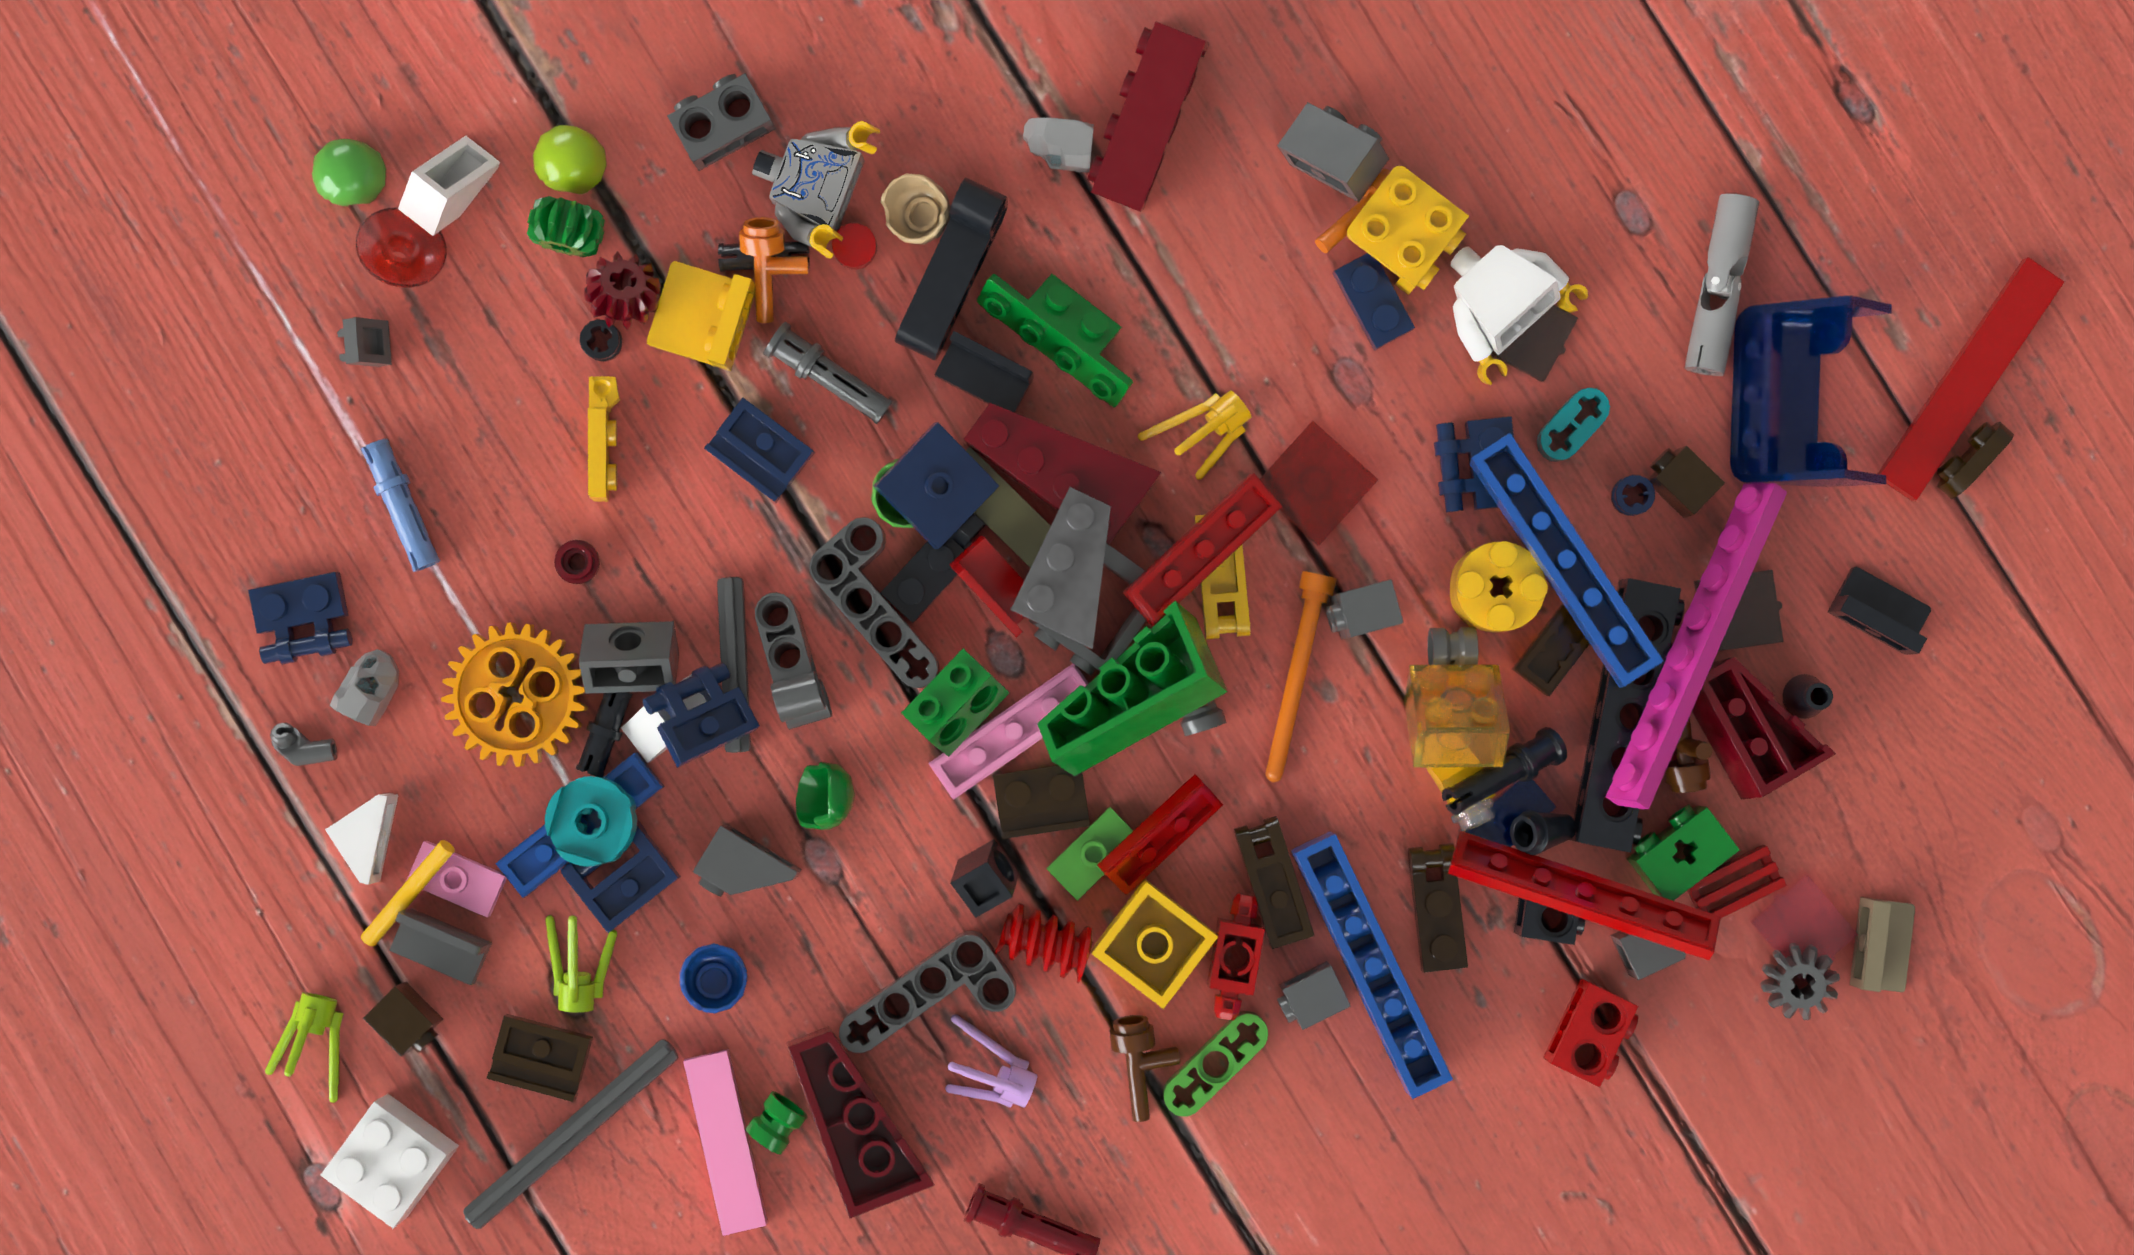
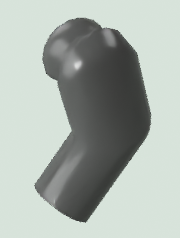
[270,723,337,766]

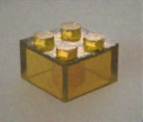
[1405,664,1510,767]

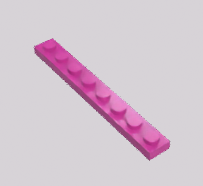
[1606,483,1787,810]

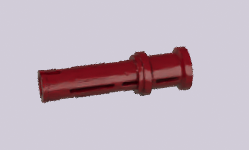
[964,1183,1101,1255]

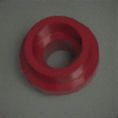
[554,540,600,584]

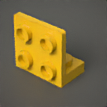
[647,261,755,371]

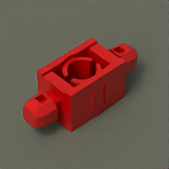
[1207,893,1265,1020]

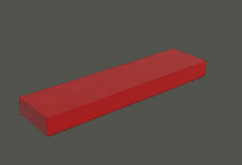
[1122,473,1283,626]

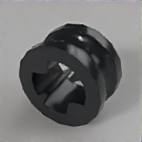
[579,319,623,362]

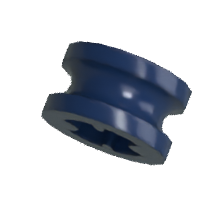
[1611,475,1655,516]

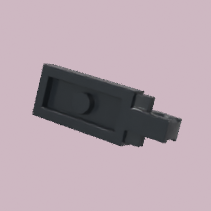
[880,513,986,623]

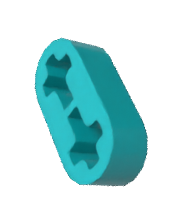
[1537,388,1610,462]

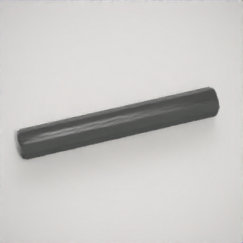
[717,577,751,753]

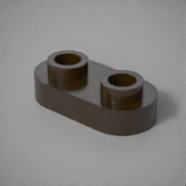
[1937,422,2014,499]

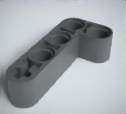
[809,517,940,688]
[839,931,1016,1053]

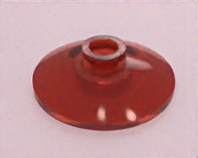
[355,207,447,288]

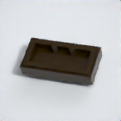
[1512,603,1590,696]

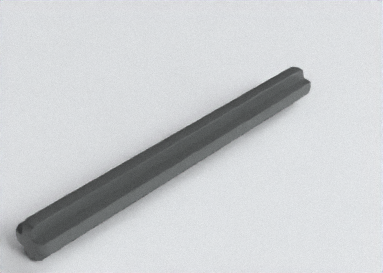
[463,1039,678,1229]

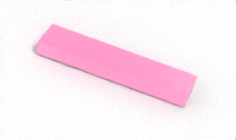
[928,664,1089,800]
[683,1049,768,1236]

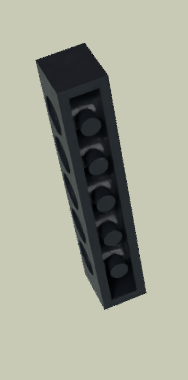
[1571,578,1685,853]

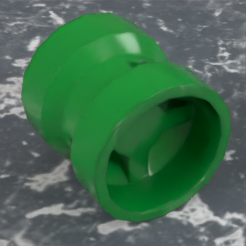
[746,1091,808,1155]

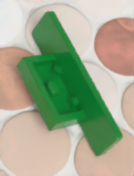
[977,274,1133,408]

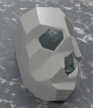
[1023,118,1094,173]
[329,649,399,726]

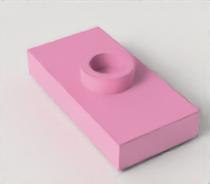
[406,841,507,917]

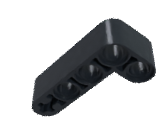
[895,177,1008,361]

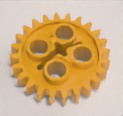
[441,622,588,767]

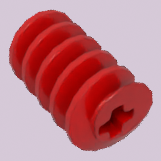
[995,903,1093,983]

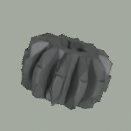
[1760,943,1840,1020]

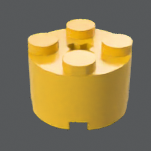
[1450,541,1548,632]

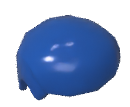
[679,943,748,1014]

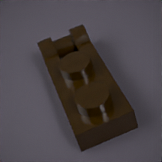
[1234,816,1314,949]
[1408,843,1468,973]

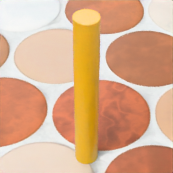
[361,840,455,947]

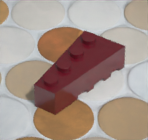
[787,1026,935,1218]

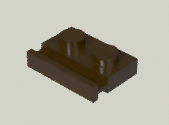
[993,765,1090,839]
[487,1014,593,1102]

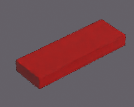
[1097,774,1223,895]

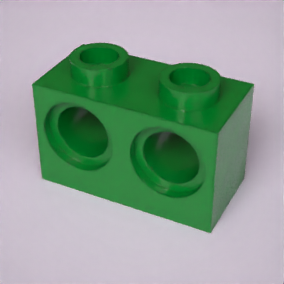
[901,648,1010,757]

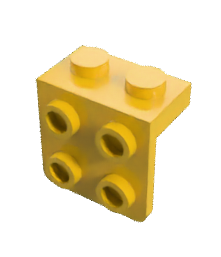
[1347,166,1469,295]

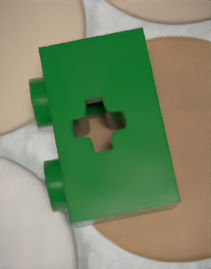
[1627,804,1740,901]

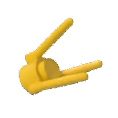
[1138,390,1252,480]

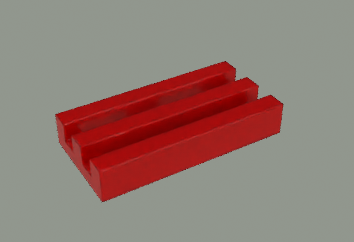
[1687,845,1787,918]

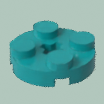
[545,776,637,866]

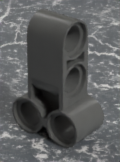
[755,593,832,730]

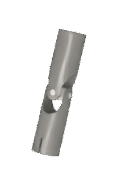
[1684,194,1760,376]

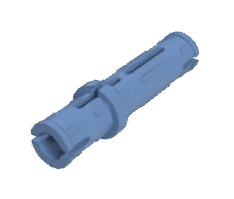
[361,438,440,572]

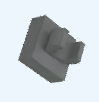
[337,317,392,367]

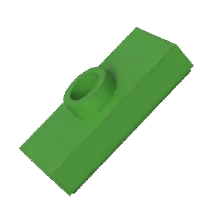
[1046,807,1133,901]

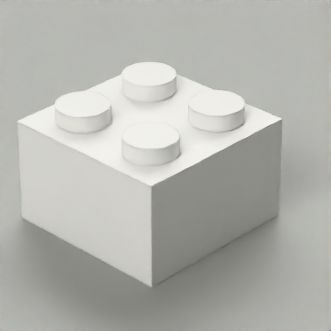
[321,1094,459,1228]

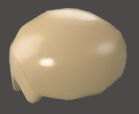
[881,173,950,245]

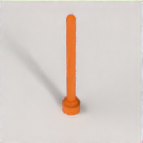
[1265,571,1337,782]

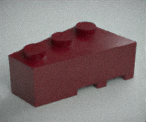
[1692,657,1836,800]

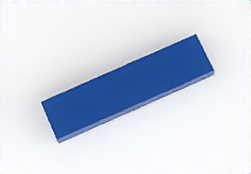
[495,752,665,898]

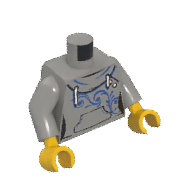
[752,121,880,258]

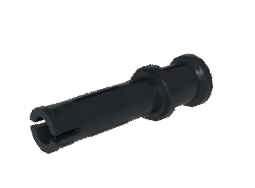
[1442,727,1567,815]

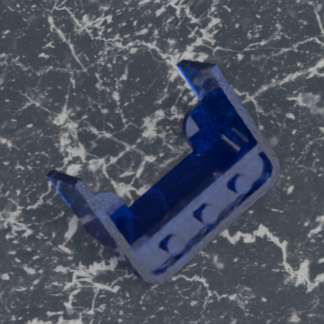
[1730,295,1892,487]

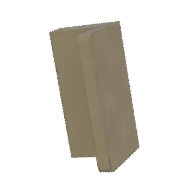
[1850,897,1915,992]

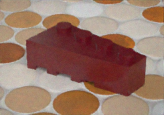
[1087,21,1209,212]
[964,403,1161,545]

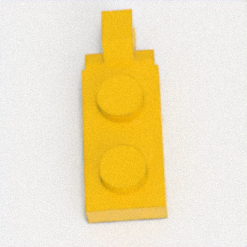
[588,376,620,502]

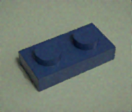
[1333,253,1415,351]

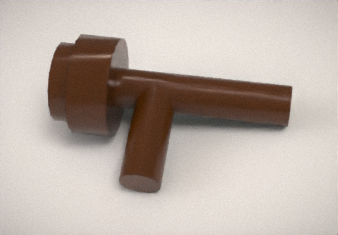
[1664,716,1712,793]
[1109,1015,1180,1122]

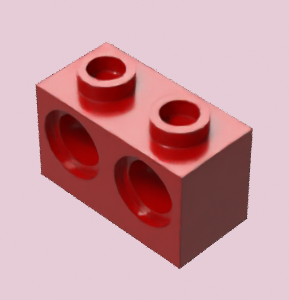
[1543,978,1639,1087]

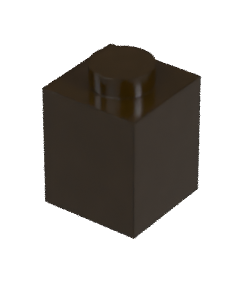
[1648,446,1725,518]
[363,982,443,1056]

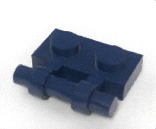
[1434,416,1514,513]
[248,572,352,665]
[642,662,760,768]

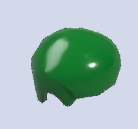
[796,762,855,830]

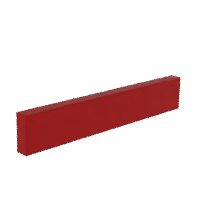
[1876,257,2064,501]
[1447,831,1721,961]

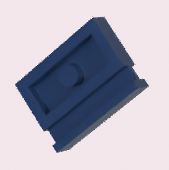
[704,398,815,503]

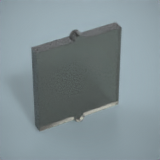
[1491,305,1578,383]
[1694,570,1784,651]

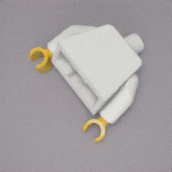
[1451,245,1588,385]

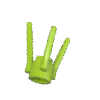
[545,915,617,1013]
[265,992,344,1103]

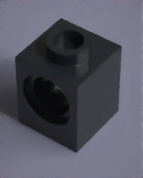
[950,839,1019,918]
[1514,898,1586,945]

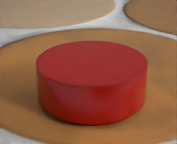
[832,223,877,269]

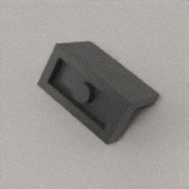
[389,908,492,985]

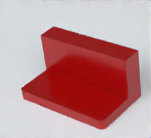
[949,535,1025,638]

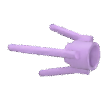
[945,1014,1037,1108]

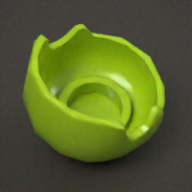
[533,125,607,194]

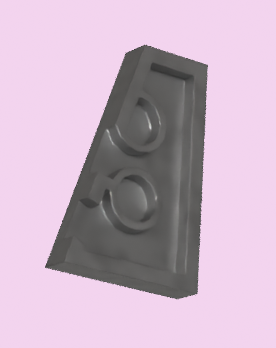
[1011,487,1111,649]

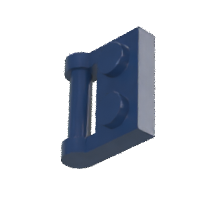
[561,819,681,933]

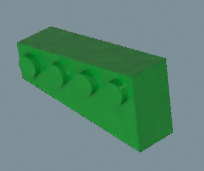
[1037,600,1228,776]

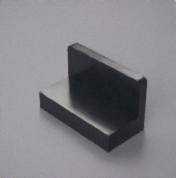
[934,331,1033,413]
[1828,567,1931,655]

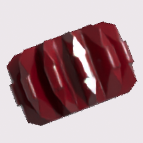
[584,251,661,330]

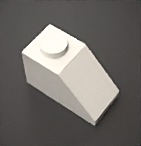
[398,136,500,236]

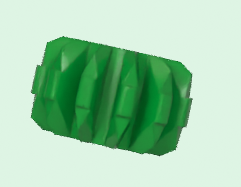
[527,196,605,258]

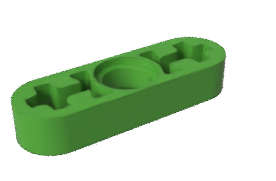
[1163,1011,1268,1117]

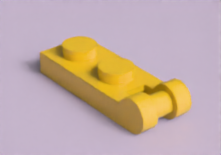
[1194,515,1250,640]

